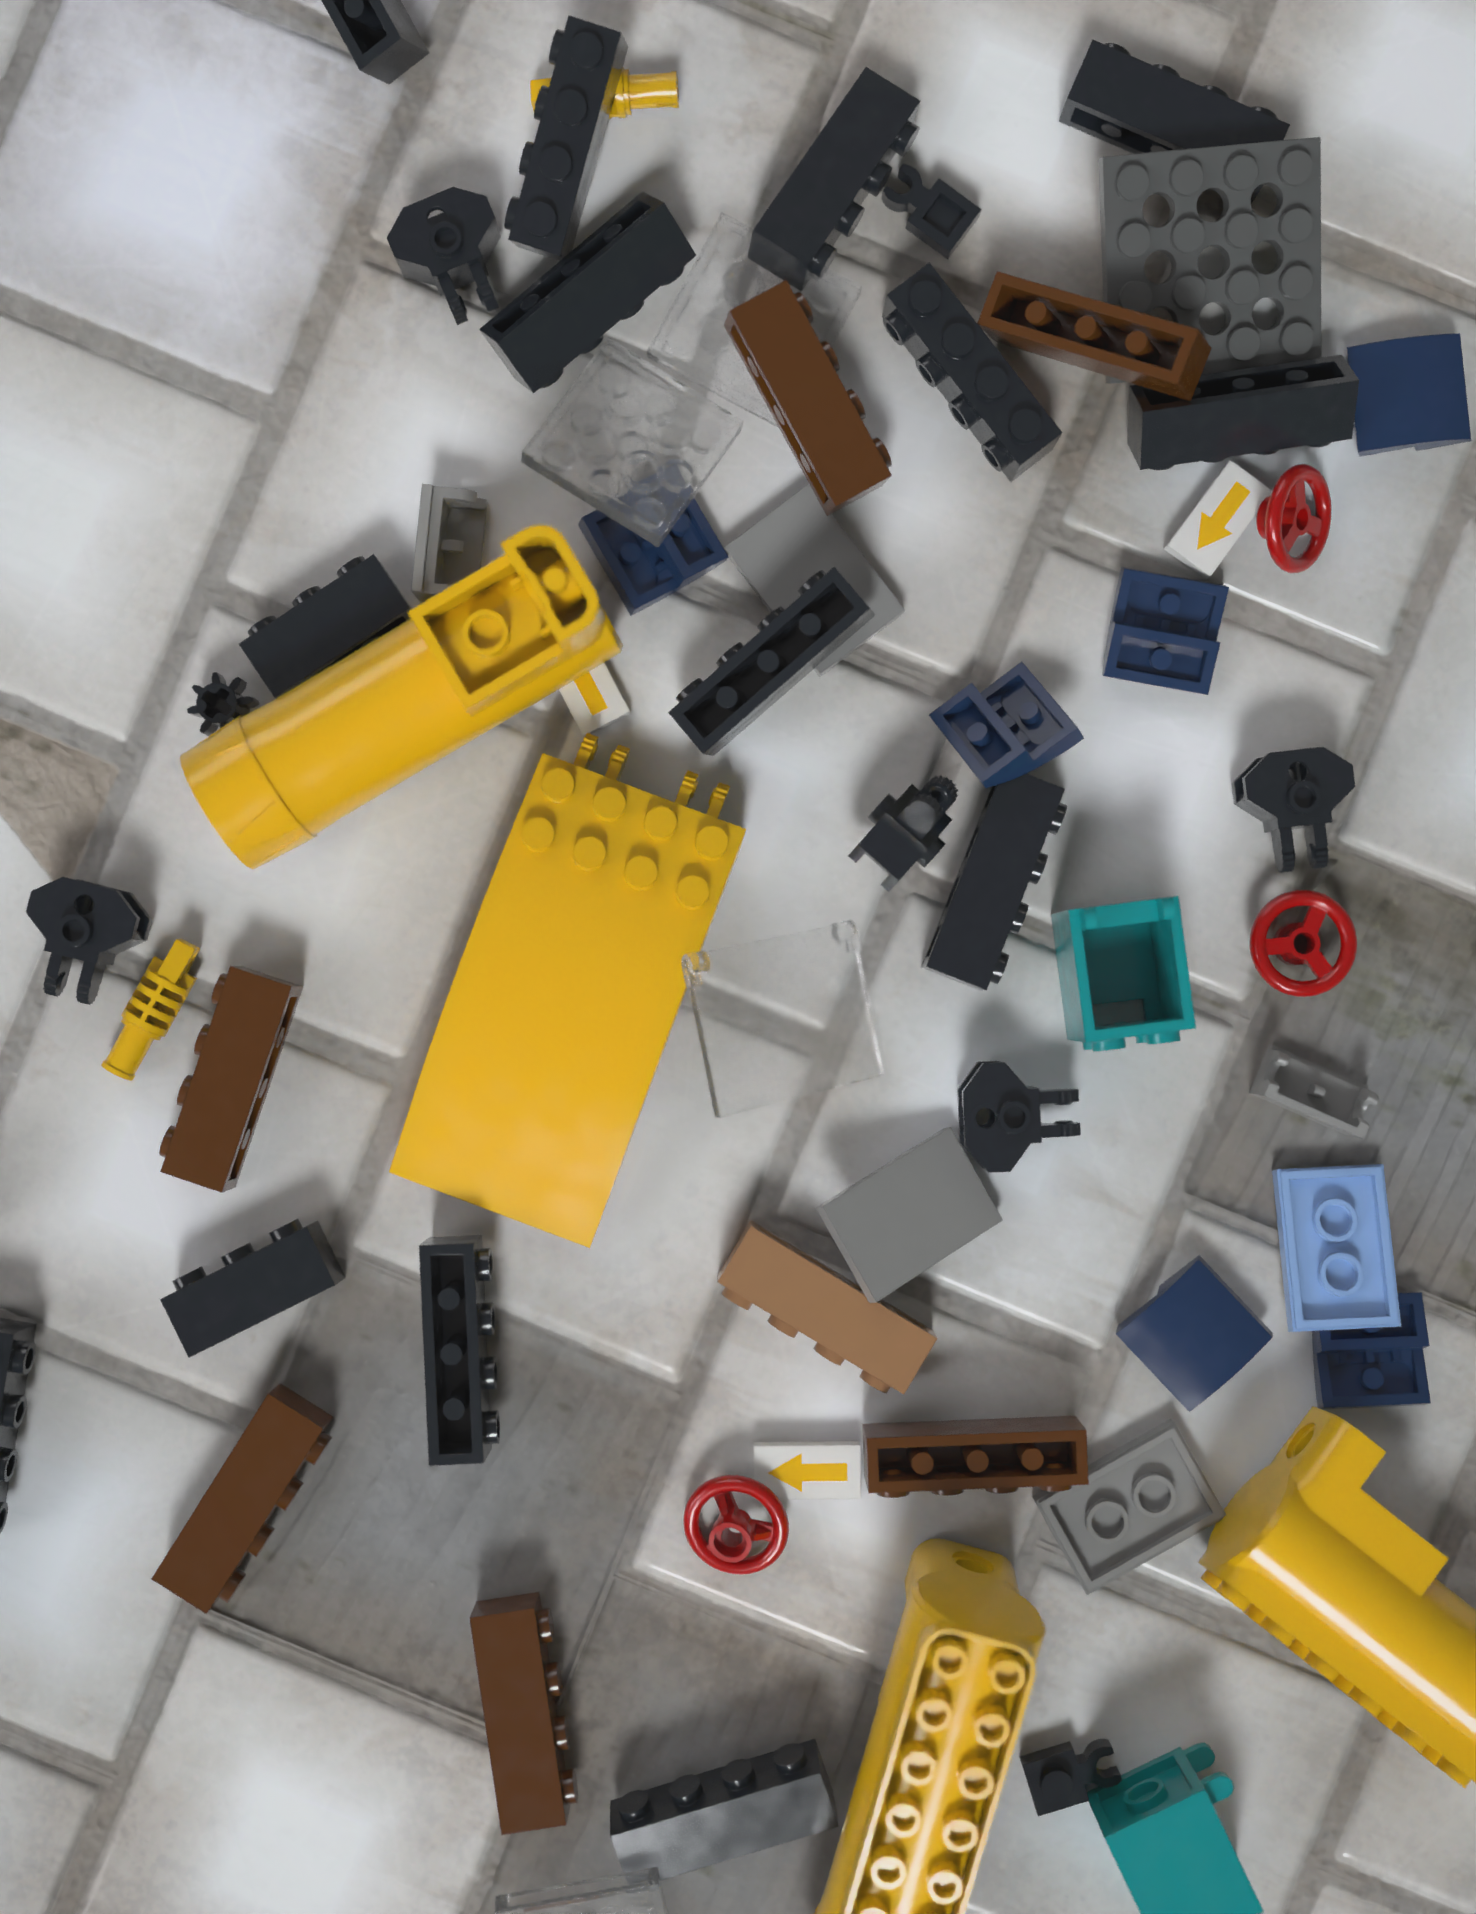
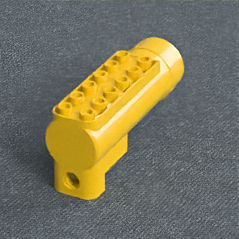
[180,525,623,869]
[1198,1406,1476,1788]
[814,1538,1046,1914]

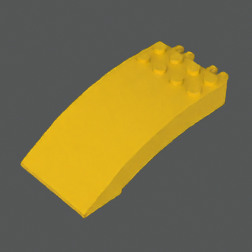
[389,733,746,1248]

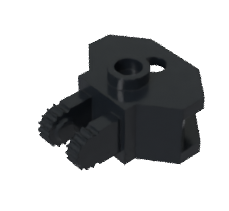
[387,187,501,325]
[1231,747,1356,873]
[848,775,958,892]
[26,877,152,1005]
[957,1061,1081,1173]

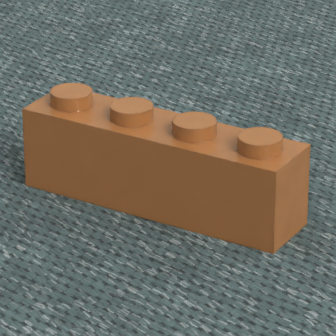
[717,1220,937,1394]

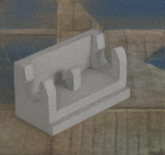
[411,484,488,602]
[1249,1044,1379,1139]

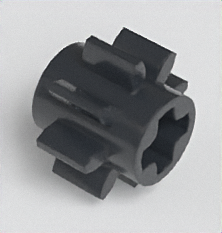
[187,672,260,736]

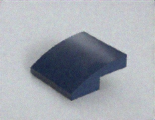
[1347,333,1471,457]
[578,466,729,616]
[1102,567,1229,695]
[929,662,1084,788]
[1116,1255,1273,1412]
[1312,1292,1431,1410]

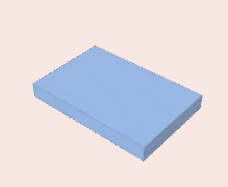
[1272,1164,1401,1332]

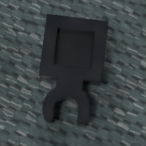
[881,164,982,259]
[1019,1739,1122,1816]

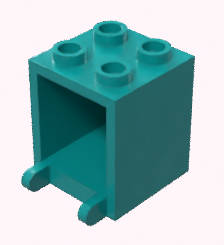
[1051,896,1196,1052]
[1087,1743,1264,1914]

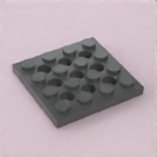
[1098,137,1322,384]

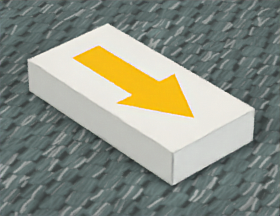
[1164,460,1272,580]
[559,663,631,737]
[753,1441,861,1500]

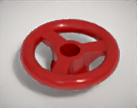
[1257,464,1332,574]
[1249,890,1357,997]
[683,1475,789,1575]

